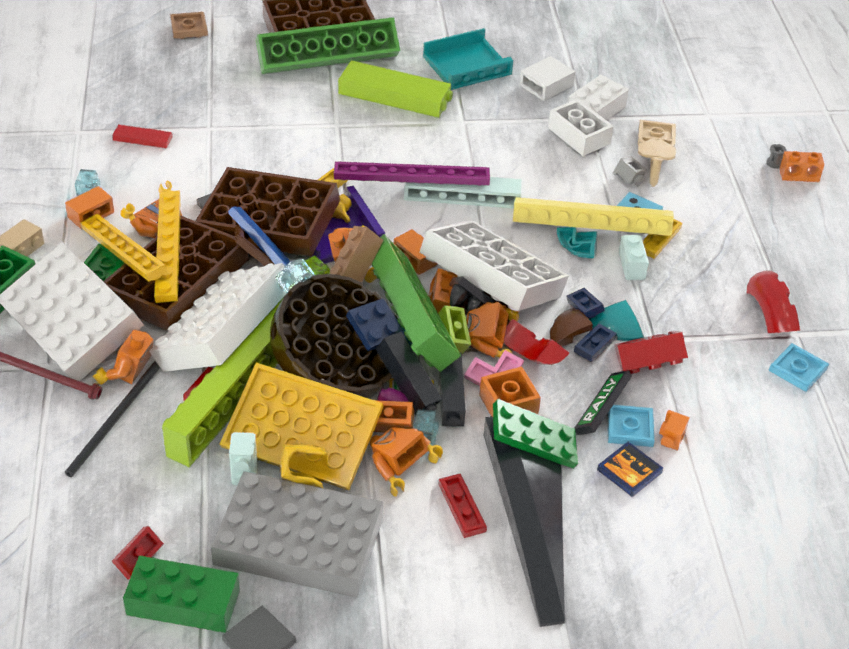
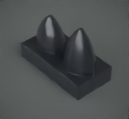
[449,276,494,312]

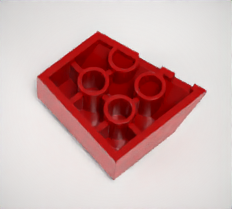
[614,331,688,374]

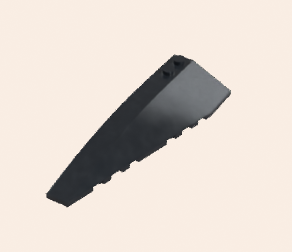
[483,416,565,627]

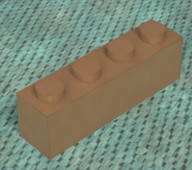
[330,226,383,282]

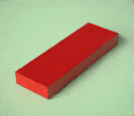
[112,124,172,148]
[438,473,487,538]

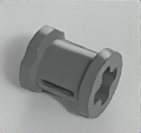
[766,144,787,169]

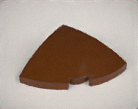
[550,308,593,346]

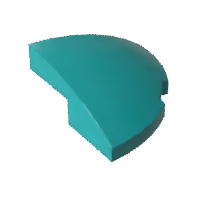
[557,227,598,258]
[589,300,644,341]

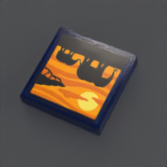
[597,441,663,497]

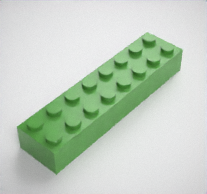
[255,17,400,74]
[371,234,461,372]

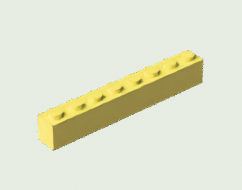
[513,197,674,236]

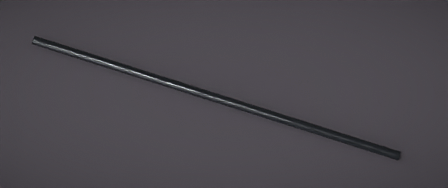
[65,253,251,477]

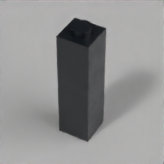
[376,332,442,416]
[439,352,466,427]

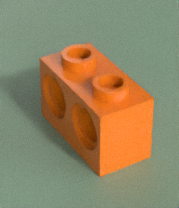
[779,151,825,182]
[429,268,458,313]

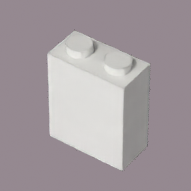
[520,56,575,101]

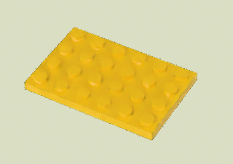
[219,363,384,490]

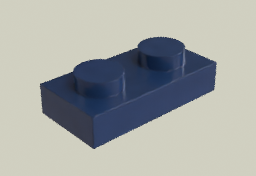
[566,288,605,319]
[574,324,617,362]

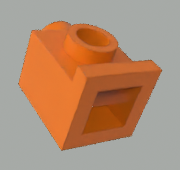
[659,410,690,451]

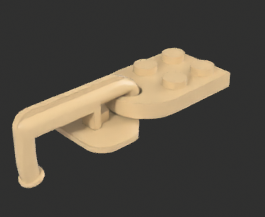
[638,119,676,187]

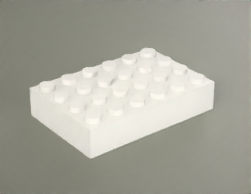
[419,221,569,311]
[0,242,144,381]
[149,263,295,372]

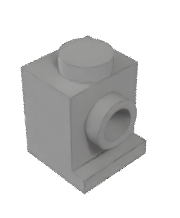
[612,156,647,185]

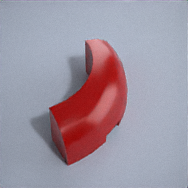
[746,270,800,333]
[503,319,569,365]

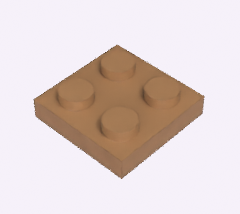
[170,11,208,39]

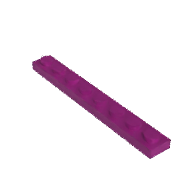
[334,161,490,186]

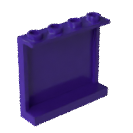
[310,185,385,266]

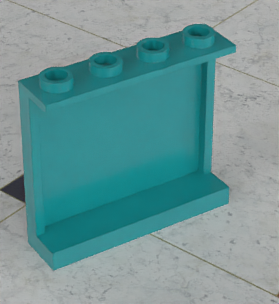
[423,28,514,90]

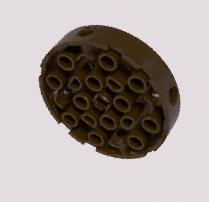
[270,274,401,398]

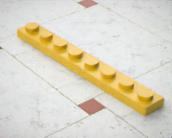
[155,190,181,303]
[80,214,168,282]

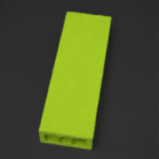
[338,60,453,118]

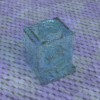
[75,169,100,196]
[275,259,315,293]
[414,409,439,446]

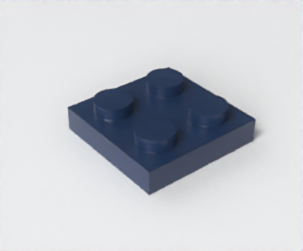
[346,298,405,351]

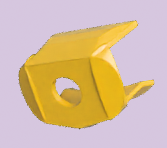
[280,444,327,488]

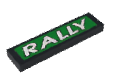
[574,370,632,435]

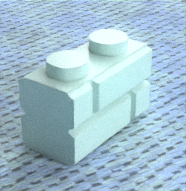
[619,235,649,280]
[229,432,257,485]

